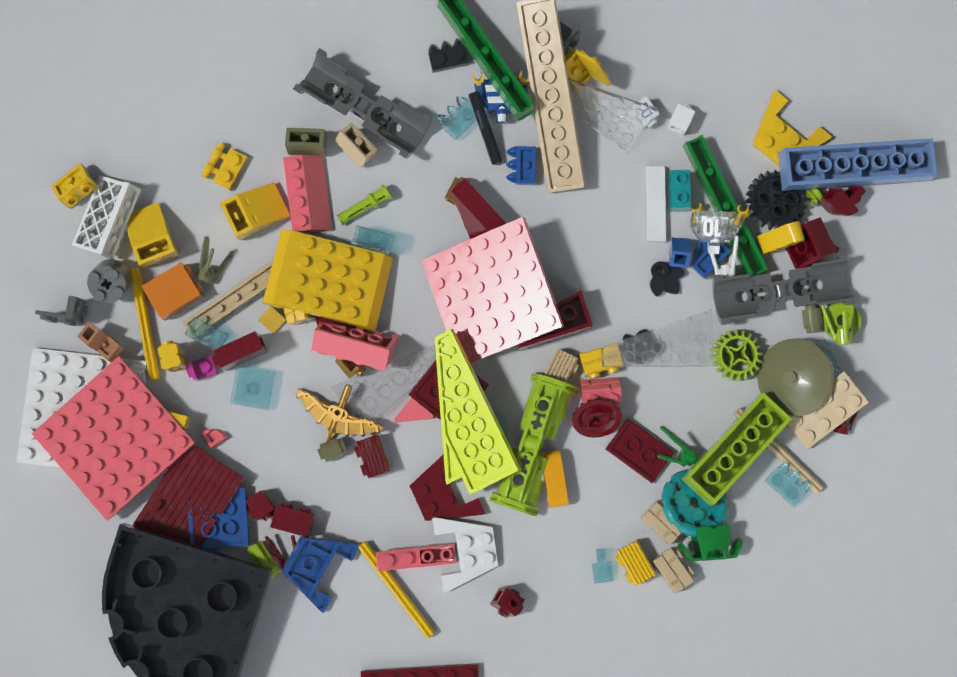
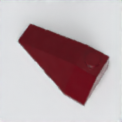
[450,178,507,239]

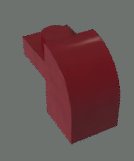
[819,186,866,216]

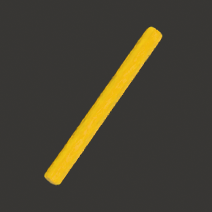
[130,268,160,381]
[358,541,435,639]

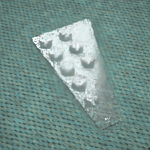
[569,79,658,153]
[601,309,715,367]
[330,345,436,423]

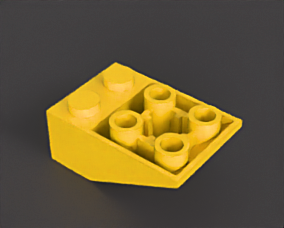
[220,182,290,241]
[126,202,179,269]

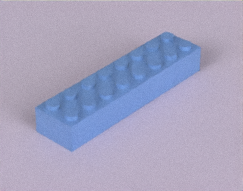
[778,138,937,191]

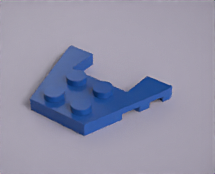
[282,536,359,613]

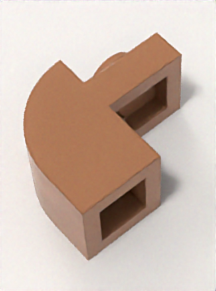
[77,322,124,362]

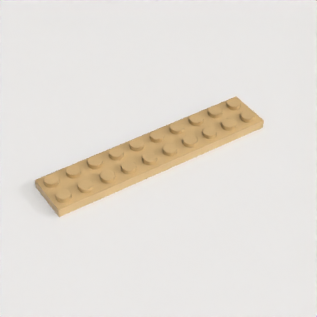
[516,0,586,193]

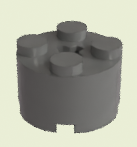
[87,259,131,303]

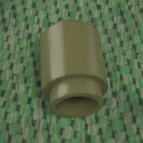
[802,305,823,333]
[317,438,347,462]

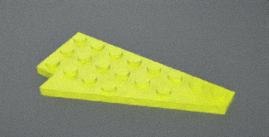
[435,329,521,495]

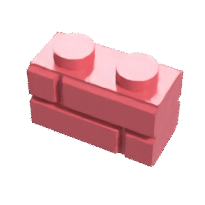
[580,377,622,404]

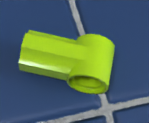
[247,540,282,580]

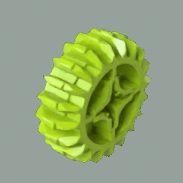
[711,329,763,382]

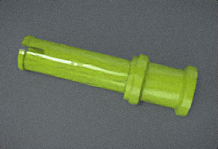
[336,184,392,226]

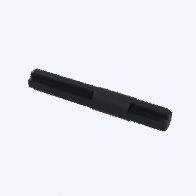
[468,91,502,165]

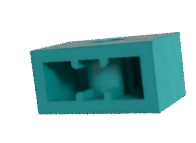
[668,170,691,212]

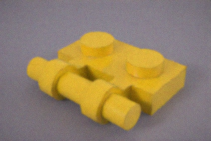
[201,142,248,191]

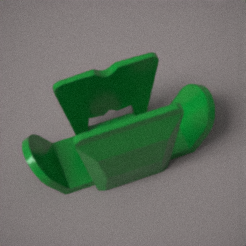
[678,523,743,561]

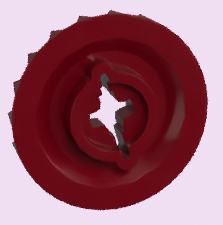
[572,397,622,438]

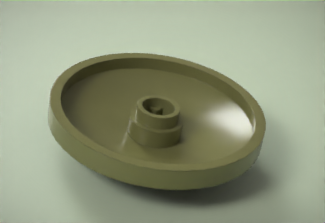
[757,339,834,416]

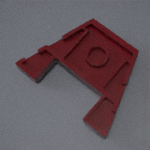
[410,454,486,521]

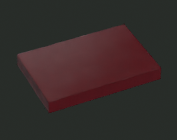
[605,418,674,484]

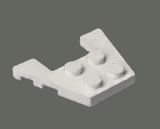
[432,517,498,593]

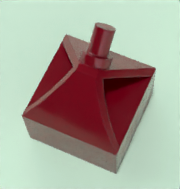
[786,217,840,269]

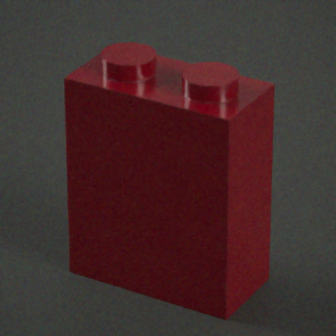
[212,331,268,371]

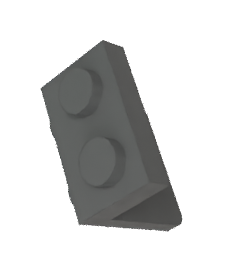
[35,296,88,326]

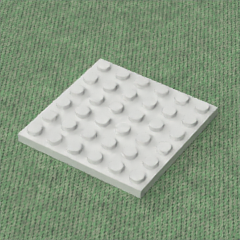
[16,348,147,468]

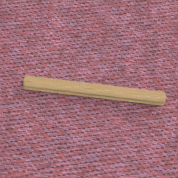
[734,408,823,493]

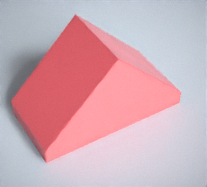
[394,397,434,423]

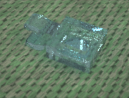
[591,548,614,584]

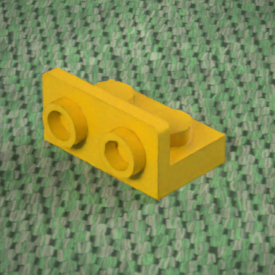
[51,163,98,209]

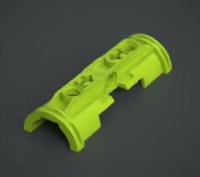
[489,373,579,517]

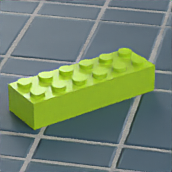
[681,392,792,506]

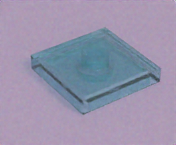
[229,366,275,410]

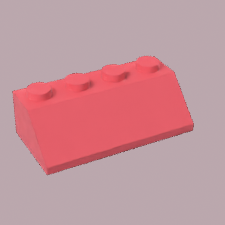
[283,155,333,234]

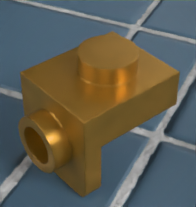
[335,359,367,379]

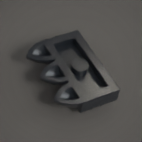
[428,38,469,73]

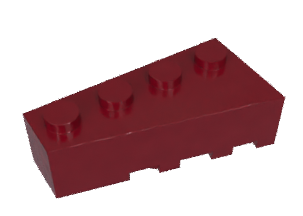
[517,290,593,351]

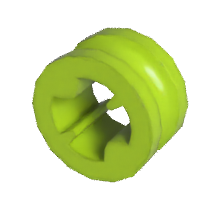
[805,188,823,206]

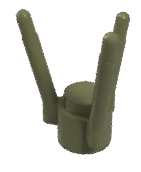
[197,236,233,284]

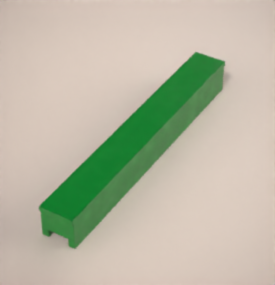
[437,0,534,122]
[682,135,768,276]

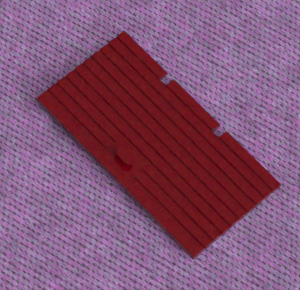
[133,445,245,546]

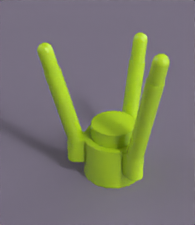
[820,305,854,345]

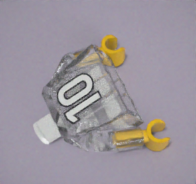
[690,203,750,254]

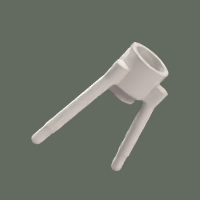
[707,236,739,278]

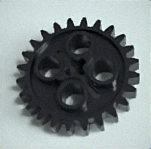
[745,170,808,230]

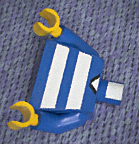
[472,71,529,124]

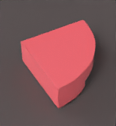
[200,429,228,449]

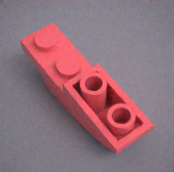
[376,544,456,571]

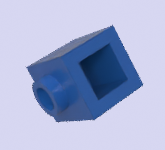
[669,237,691,268]

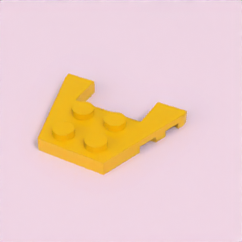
[752,90,832,168]

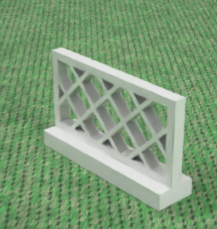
[72,175,141,259]

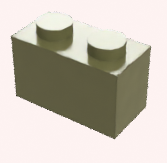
[285,128,327,156]

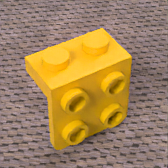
[565,48,611,91]

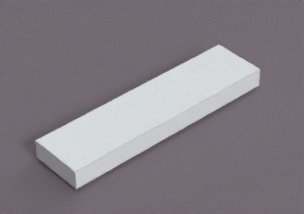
[645,166,666,242]

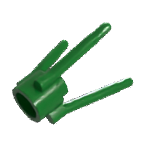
[657,426,699,467]

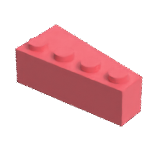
[311,322,399,370]

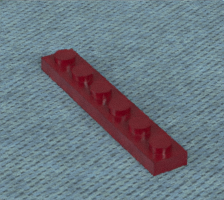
[361,664,479,677]

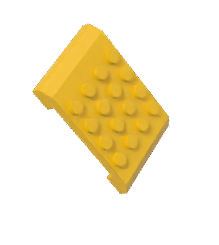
[262,230,393,332]

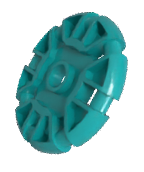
[661,469,728,537]

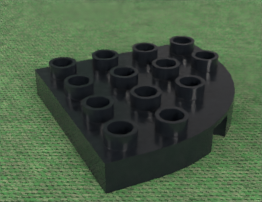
[102,523,273,677]

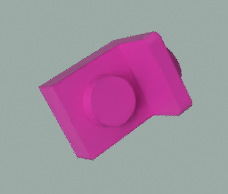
[186,355,218,381]

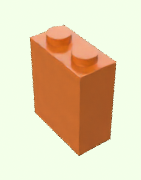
[141,262,204,321]

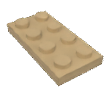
[788,371,870,449]

